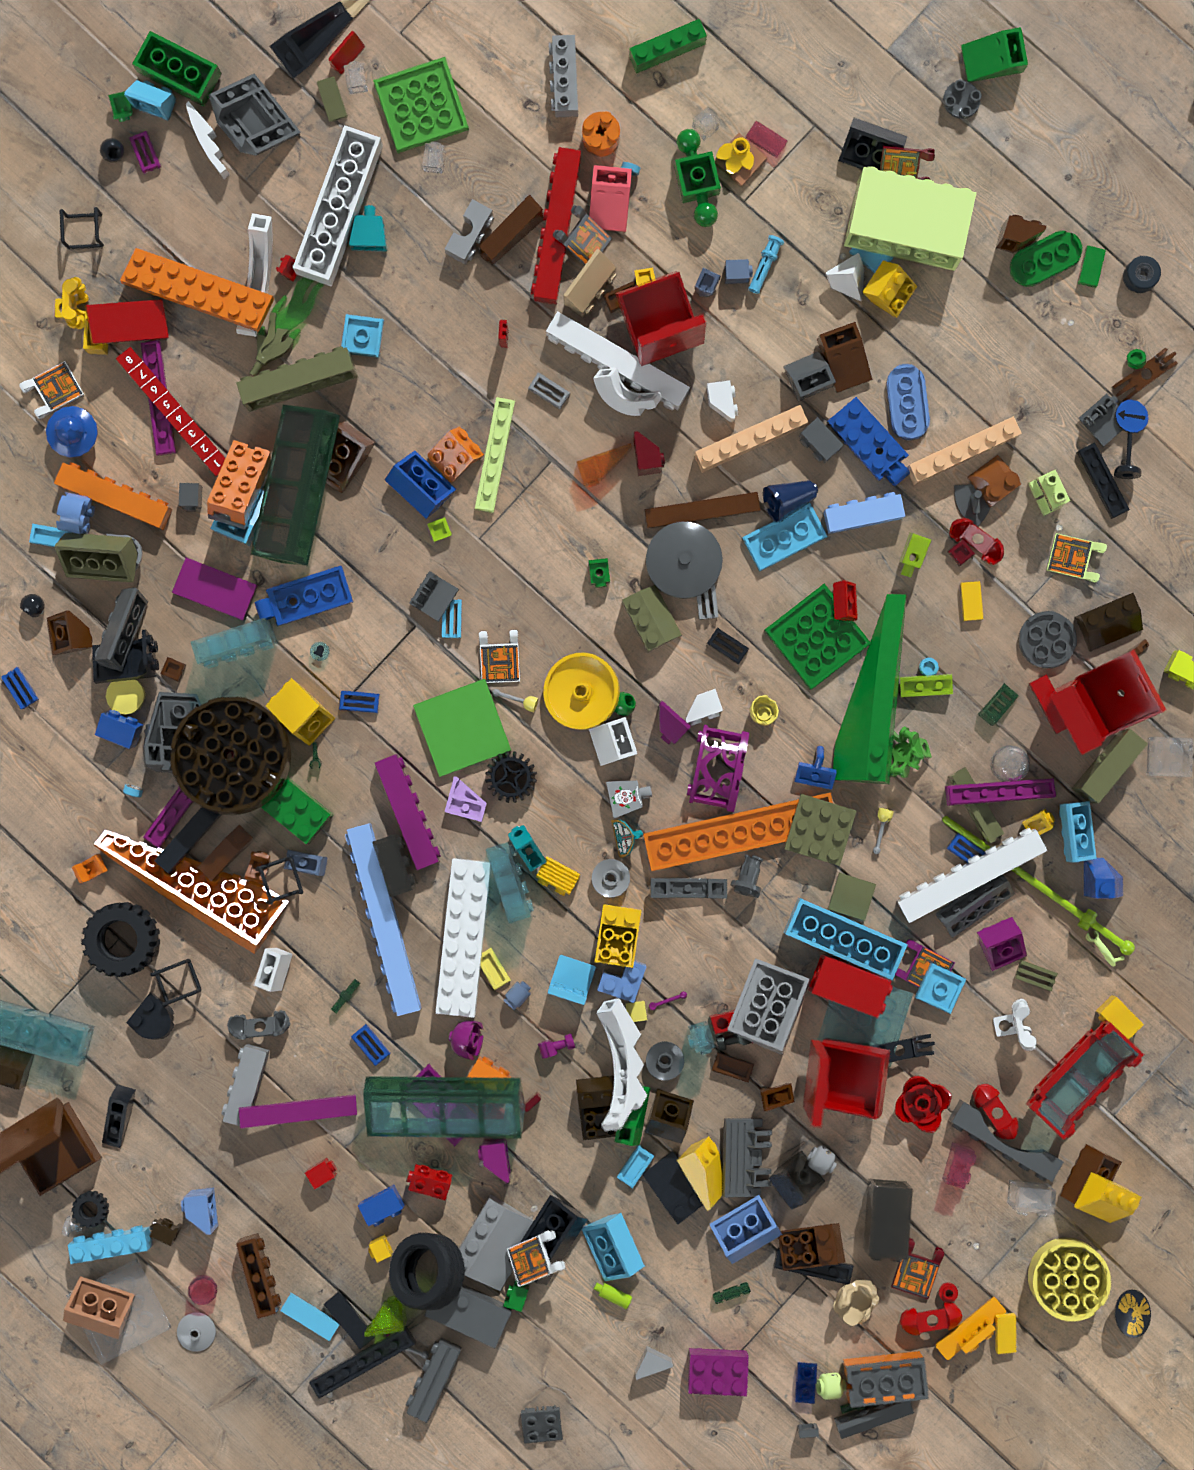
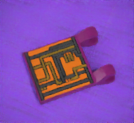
[895,939,955,987]

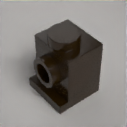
[149,1218,183,1246]

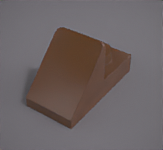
[760,1083,795,1111]

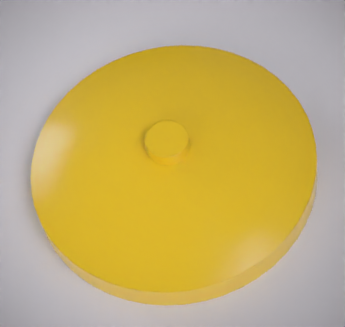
[543,653,620,730]

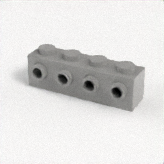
[549,35,578,118]
[221,1044,270,1126]

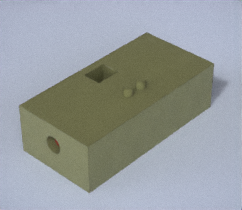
[1072,729,1148,803]

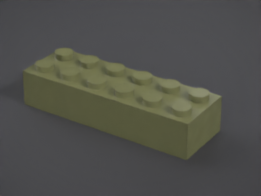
[236,346,358,412]

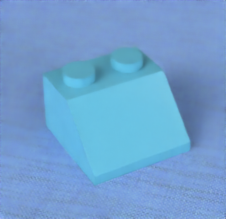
[124,80,176,121]

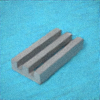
[528,372,570,410]
[697,584,718,620]

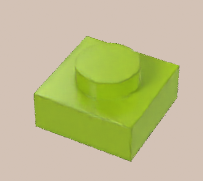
[427,517,452,542]

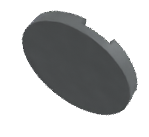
[1018,611,1077,669]

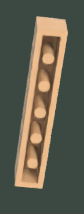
[694,405,808,473]
[907,416,1022,485]

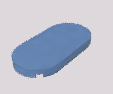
[886,364,930,440]

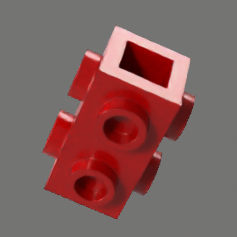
[406,1164,452,1201]

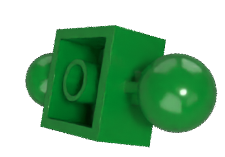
[674,129,721,227]

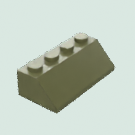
[54,533,137,582]

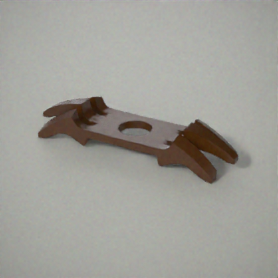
[1112,348,1178,402]

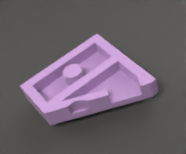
[445,776,487,822]

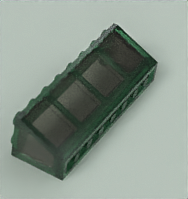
[250,405,340,566]

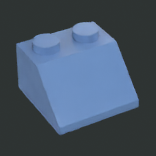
[181,1187,218,1235]

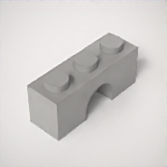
[445,199,494,265]

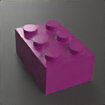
[688,1348,749,1396]

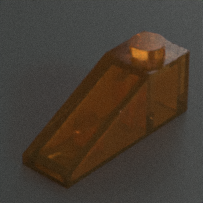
[576,443,632,487]

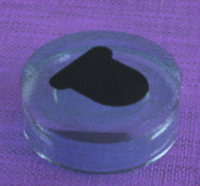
[310,642,330,661]

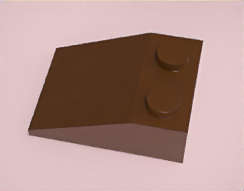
[311,421,375,493]

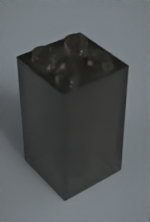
[863,1178,913,1262]

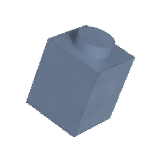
[725,259,753,284]

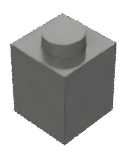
[179,483,202,512]

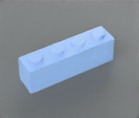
[823,492,905,534]

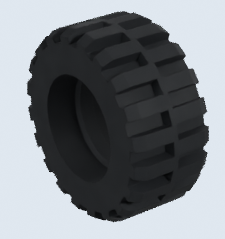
[81,902,160,977]

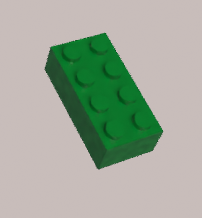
[132,31,222,106]
[261,777,334,844]

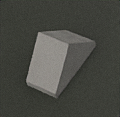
[635,1346,673,1380]

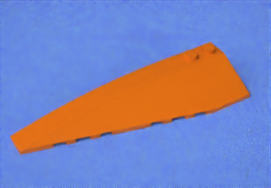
[94,830,289,954]

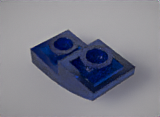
[795,1362,817,1404]

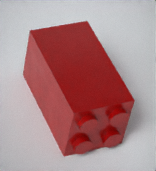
[808,954,893,1018]

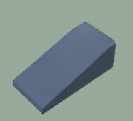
[284,850,328,876]

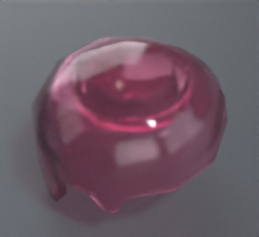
[188,1275,218,1305]

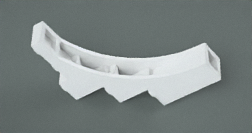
[596,999,647,1131]

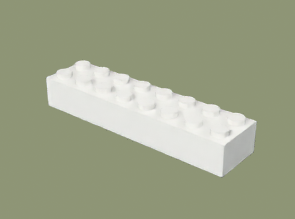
[293,125,383,287]
[436,858,492,1017]

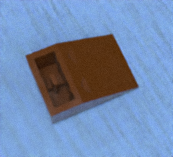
[817,322,873,393]
[778,1223,845,1271]

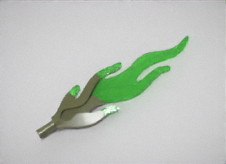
[249,277,324,377]

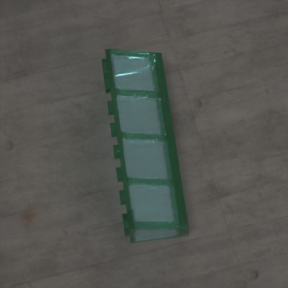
[363,1076,526,1139]

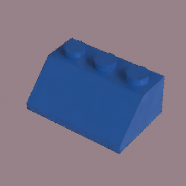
[385,451,456,519]

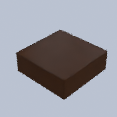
[160,657,186,682]

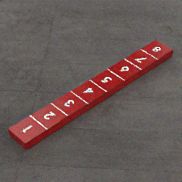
[115,347,226,477]

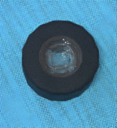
[1123,256,1161,293]

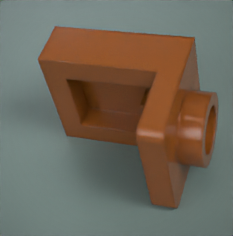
[245,851,271,884]

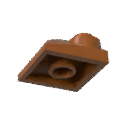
[967,455,1021,507]

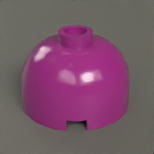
[449,1020,484,1060]

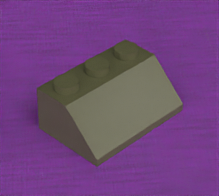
[622,585,682,652]

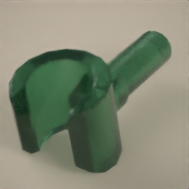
[309,742,322,769]

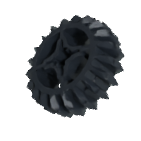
[485,751,537,803]

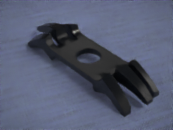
[871,1034,935,1063]

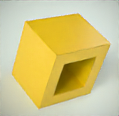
[368,1234,393,1263]

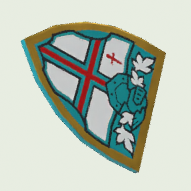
[611,819,643,858]

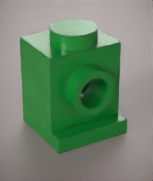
[589,558,610,588]
[503,1279,529,1312]

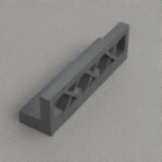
[935,874,1015,938]
[834,1401,914,1439]

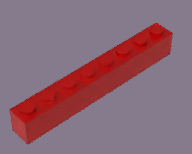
[531,147,581,305]

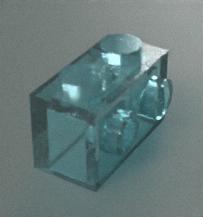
[687,1021,715,1055]

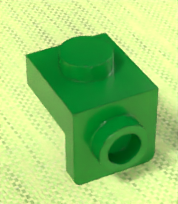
[108,91,134,122]

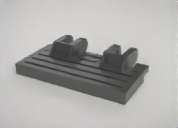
[722,1118,772,1198]

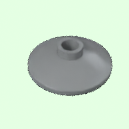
[592,859,630,897]
[177,1312,216,1352]

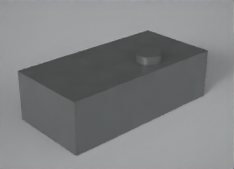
[424,1284,512,1348]

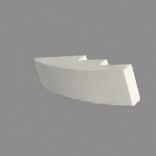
[186,101,230,179]

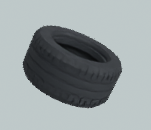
[389,1233,465,1310]

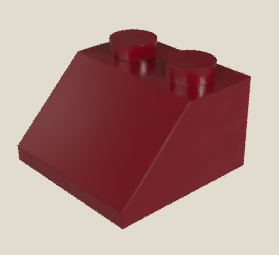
[633,431,665,476]

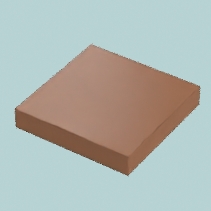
[714,133,767,187]

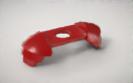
[949,518,1004,565]
[972,1084,1019,1140]
[900,1303,963,1336]

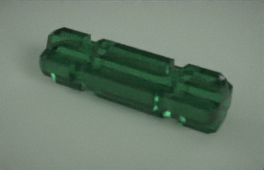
[713,1282,751,1304]

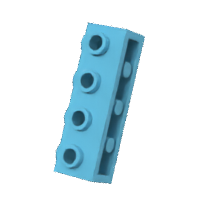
[68,1226,153,1264]

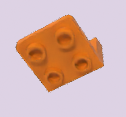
[427,427,484,483]

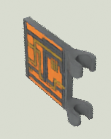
[553,205,612,265]

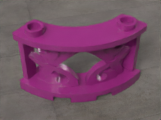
[686,724,749,812]

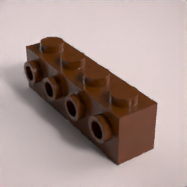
[236,1233,281,1319]

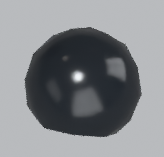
[100,138,124,163]
[20,594,45,618]

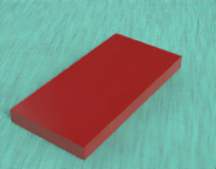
[85,299,169,345]

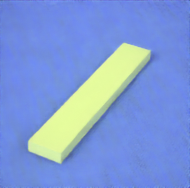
[475,397,515,513]

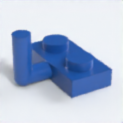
[794,746,837,790]

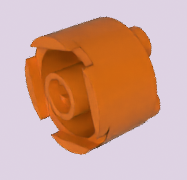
[582,111,620,157]

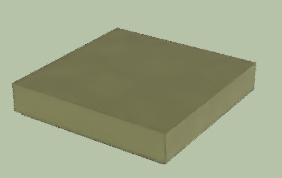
[828,873,876,921]

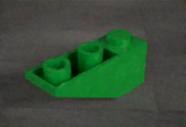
[614,1086,651,1146]

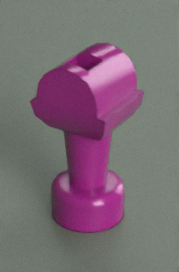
[538,1034,576,1059]

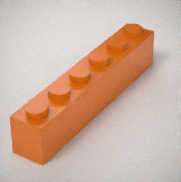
[54,462,172,531]

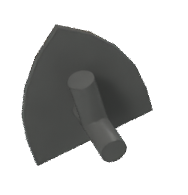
[954,484,990,527]

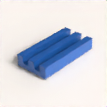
[1,667,39,709]
[339,691,380,713]
[946,833,986,863]
[351,1024,390,1066]

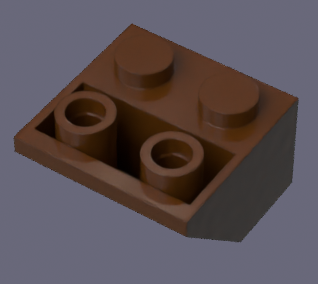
[996,215,1047,253]

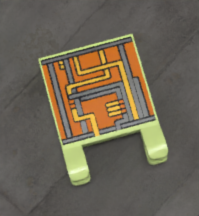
[1046,533,1107,583]

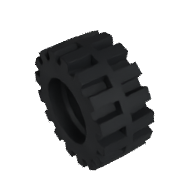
[71,1191,109,1228]

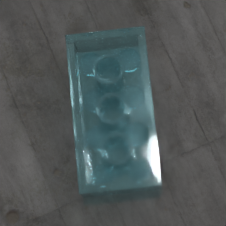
[190,618,277,669]
[486,841,535,923]

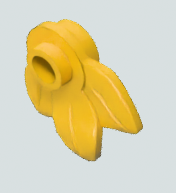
[716,138,754,175]

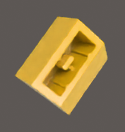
[863,260,917,318]

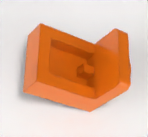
[72,854,108,884]

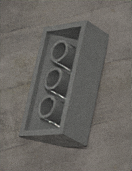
[95,588,148,671]

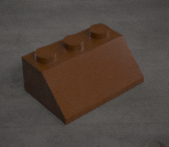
[1060,1144,1122,1204]

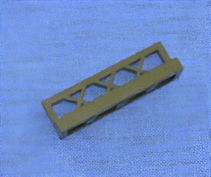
[948,767,1004,843]

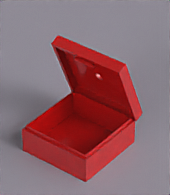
[615,271,706,366]
[1050,650,1166,755]
[803,1038,890,1127]

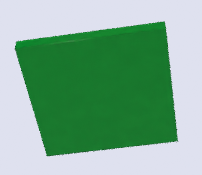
[764,583,871,690]

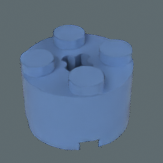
[56,492,95,534]

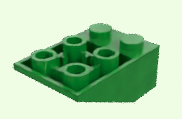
[961,27,1028,82]

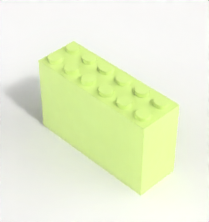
[844,167,977,271]

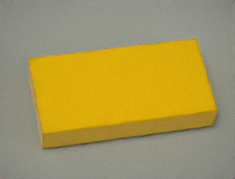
[960,581,983,621]
[995,1313,1016,1354]

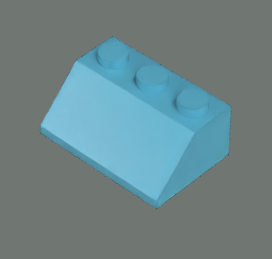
[1059,801,1097,863]
[582,1213,644,1282]

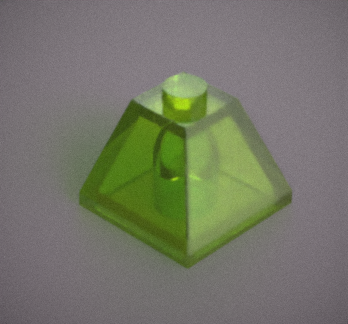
[364,1296,407,1337]

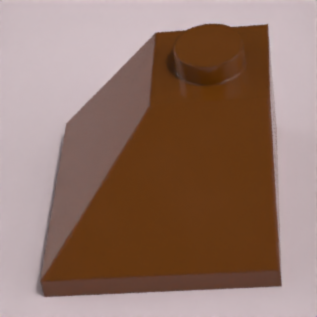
[47,610,93,655]

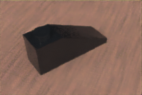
[102,1084,136,1148]

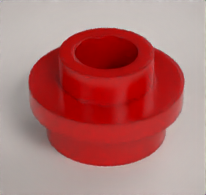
[938,1282,958,1303]

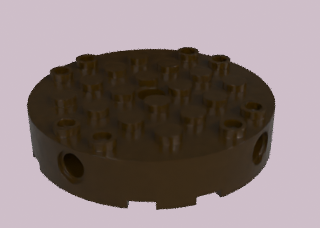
[170,696,291,815]

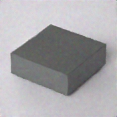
[797,1423,819,1438]

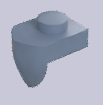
[694,268,721,297]

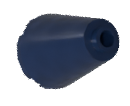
[762,480,818,522]

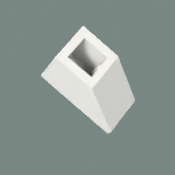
[706,380,738,422]
[685,689,723,726]

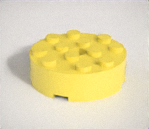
[1028,1237,1111,1321]

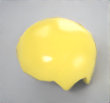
[749,695,779,726]

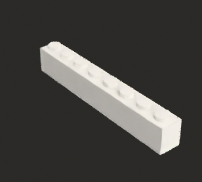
[546,311,690,411]
[897,828,1047,923]

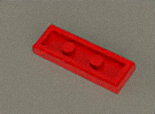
[1029,674,1067,734]

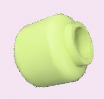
[816,1372,846,1400]

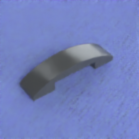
[650,878,727,899]

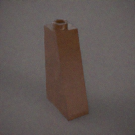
[479,195,543,265]

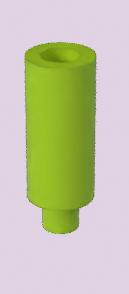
[593,1282,632,1309]

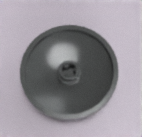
[646,522,723,599]

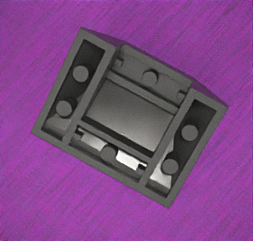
[209,73,301,156]

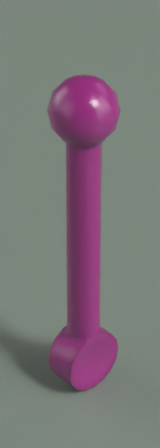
[649,991,687,1010]

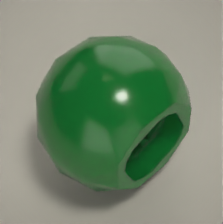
[614,692,636,716]

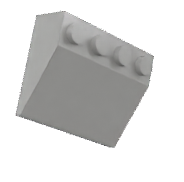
[727,958,810,1055]
[459,1194,534,1291]

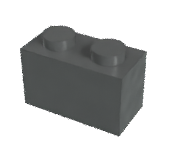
[799,417,843,464]

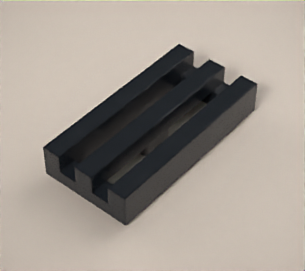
[707,627,749,665]

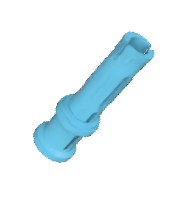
[748,235,784,294]

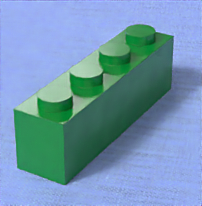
[629,18,707,74]

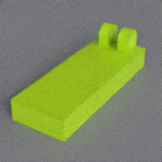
[900,674,953,697]

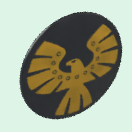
[1115,1289,1151,1338]

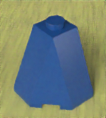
[1084,858,1123,898]

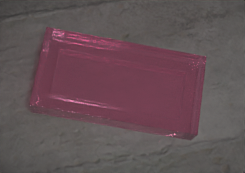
[745,121,788,158]

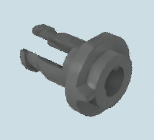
[730,854,763,898]

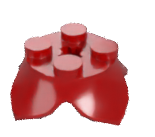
[895,1076,952,1133]

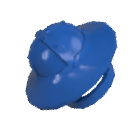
[46,406,98,458]

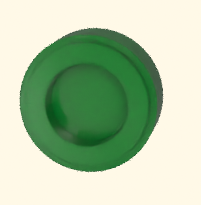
[1127,349,1146,369]

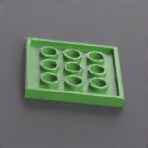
[373,57,469,153]
[413,679,511,777]

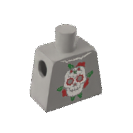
[606,781,652,818]

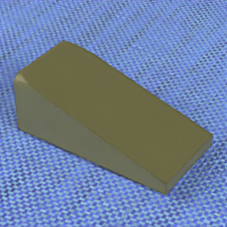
[317,76,348,122]

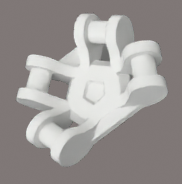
[993,999,1036,1051]

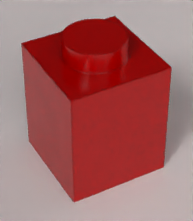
[305,1158,337,1190]

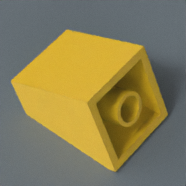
[265,678,336,746]

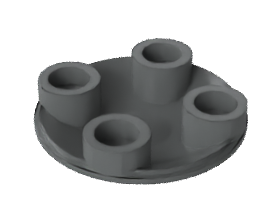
[943,79,981,119]

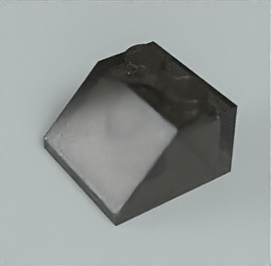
[768,1150,825,1210]

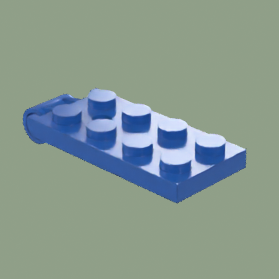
[827,397,910,486]
[254,565,353,627]

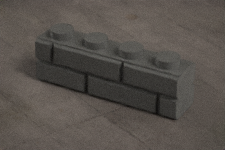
[405,1338,462,1423]

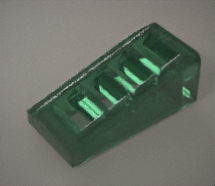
[978,683,1019,726]

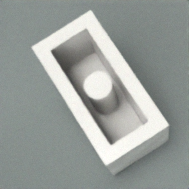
[254,948,293,992]

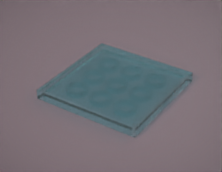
[817,987,913,1067]

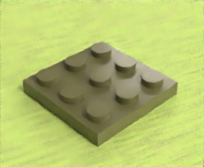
[784,794,856,866]

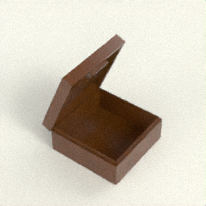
[0,1097,102,1196]

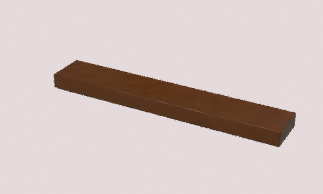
[644,492,761,529]

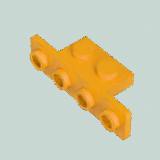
[935,1297,1006,1360]

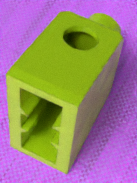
[900,532,931,578]

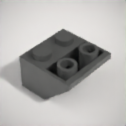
[783,352,836,402]

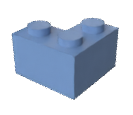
[597,960,647,1003]

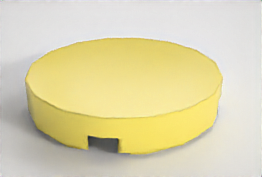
[106,679,145,715]

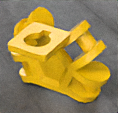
[55,277,89,329]

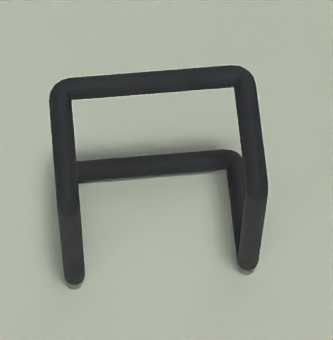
[59,207,104,249]
[255,857,303,905]
[150,959,202,1006]

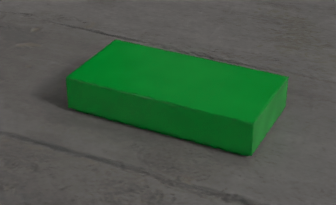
[1078,245,1106,288]

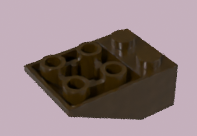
[576,1075,616,1140]

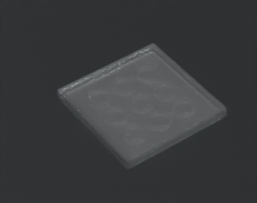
[66,1258,171,1365]

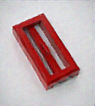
[498,320,509,348]

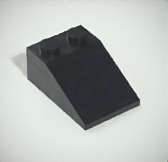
[642,1150,703,1225]

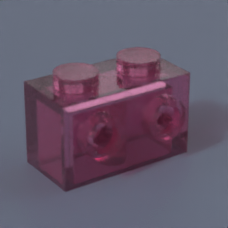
[942,1142,976,1189]

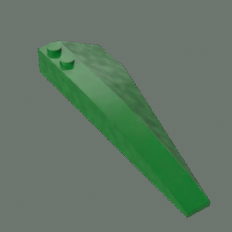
[833,594,907,784]

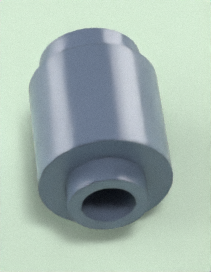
[503,981,531,1010]

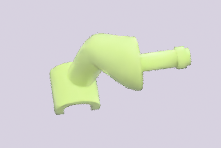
[1086,930,1125,967]

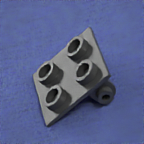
[1078,394,1122,447]
[409,571,459,622]
[521,1405,563,1444]

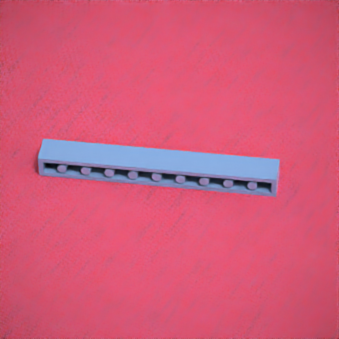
[345,823,422,1016]

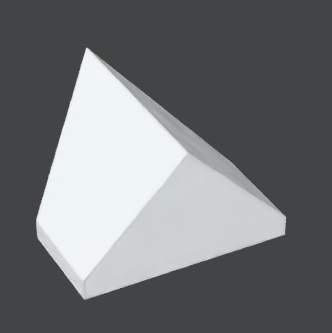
[826,253,864,302]

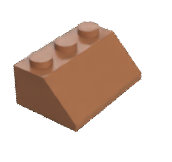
[63,1276,135,1339]

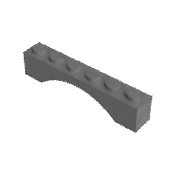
[949,1099,1064,1182]

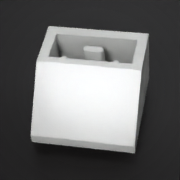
[589,717,637,766]

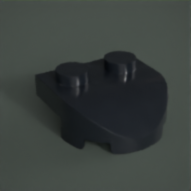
[126,992,174,1040]

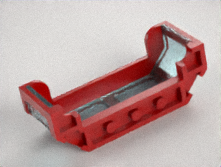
[1026,1020,1144,1140]

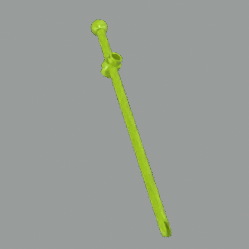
[942,816,1135,955]

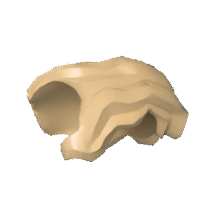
[833,1280,879,1327]

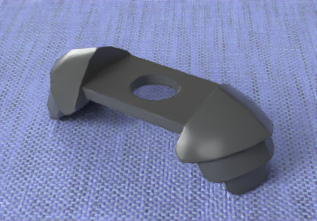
[227,1010,290,1040]

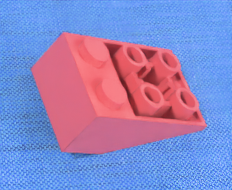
[589,165,632,232]

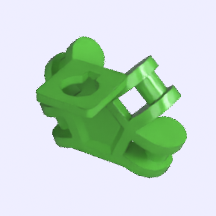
[890,726,932,778]

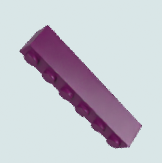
[375,754,441,870]

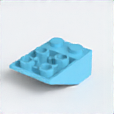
[210,490,272,546]

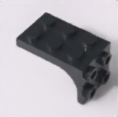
[92,630,159,684]

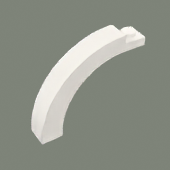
[236,214,273,337]

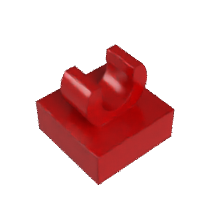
[276,255,297,282]

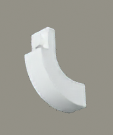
[593,368,662,416]

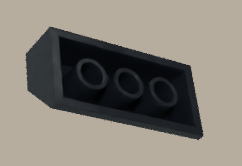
[509,1195,588,1285]

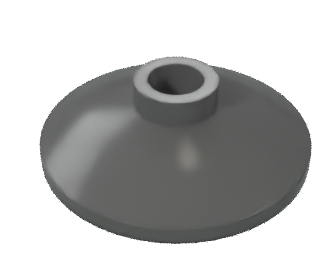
[646,1041,684,1080]

